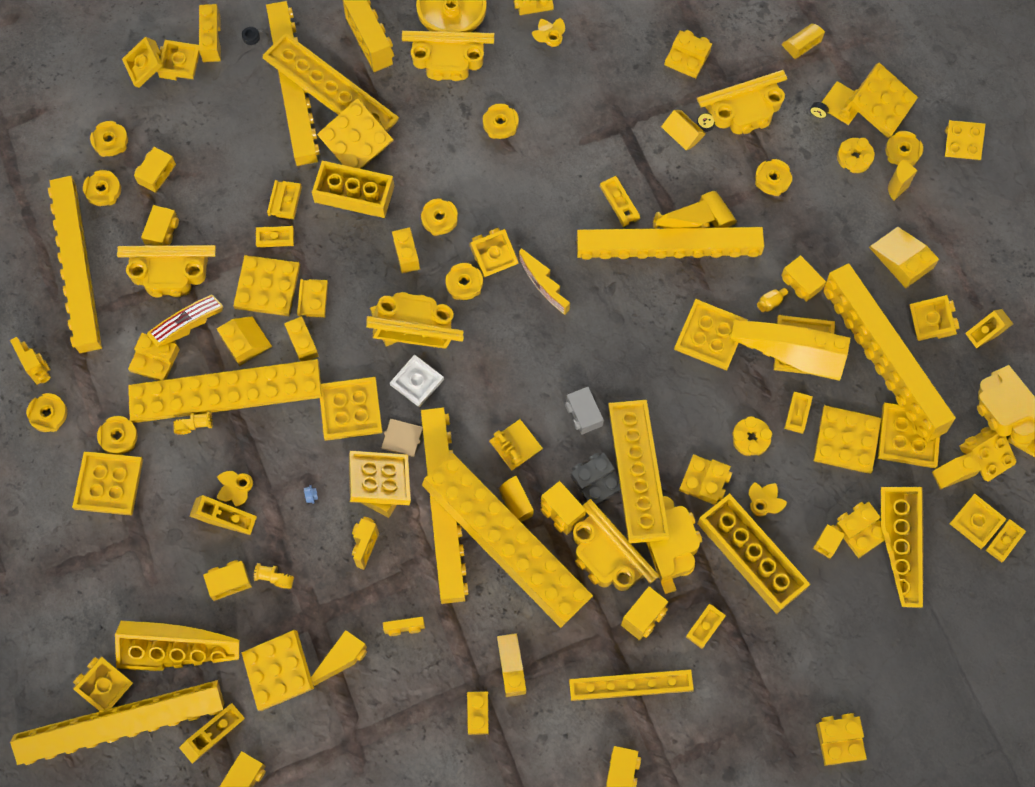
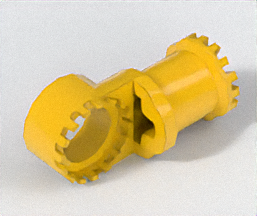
[173,411,213,435]
[254,563,294,589]

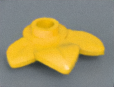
[532,18,565,47]
[217,471,253,507]
[749,482,787,517]

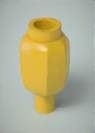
[757,288,788,312]

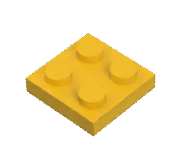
[949,494,1006,549]

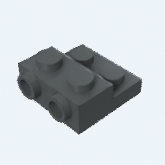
[571,453,621,505]

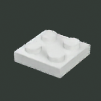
[390,355,444,408]

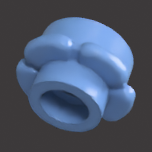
[304,485,318,504]

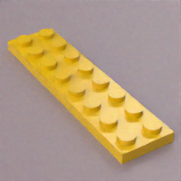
[263,33,399,132]
[608,400,669,543]

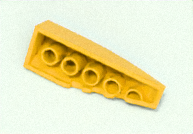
[731,320,850,381]
[881,487,923,608]
[115,621,239,671]

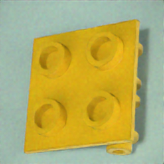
[822,81,858,125]
[944,120,986,160]
[489,419,543,471]

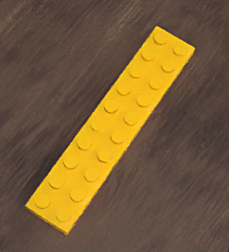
[128,359,322,423]

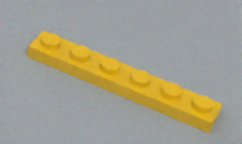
[569,670,694,701]

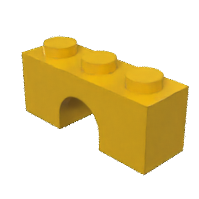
[199,4,221,62]

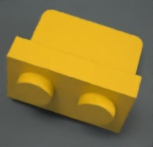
[959,427,1016,481]

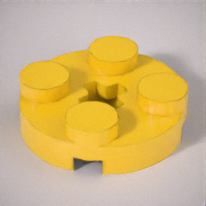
[483,104,519,139]
[90,121,128,157]
[885,131,923,166]
[837,138,875,173]
[755,159,792,196]
[83,170,121,206]
[421,198,458,236]
[446,263,483,300]
[26,393,67,432]
[97,416,138,455]
[732,416,772,456]

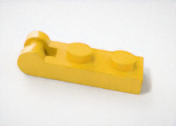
[600,176,640,227]

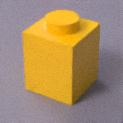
[813,524,845,558]

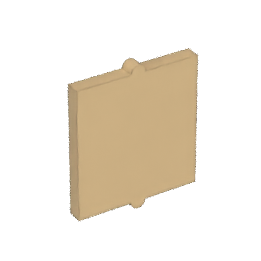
[381,419,423,457]

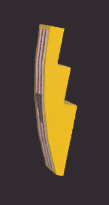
[519,248,570,315]
[147,295,223,348]

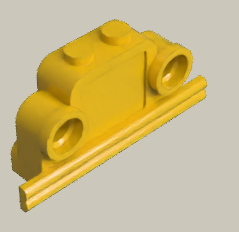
[402,31,494,81]
[697,70,787,134]
[117,245,216,297]
[366,292,464,349]
[977,365,1035,447]
[646,496,702,594]
[573,499,660,591]

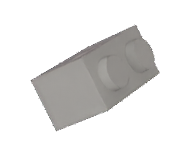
[565,387,604,435]

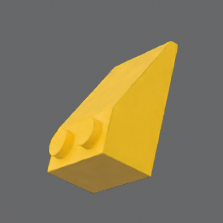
[869,227,939,288]

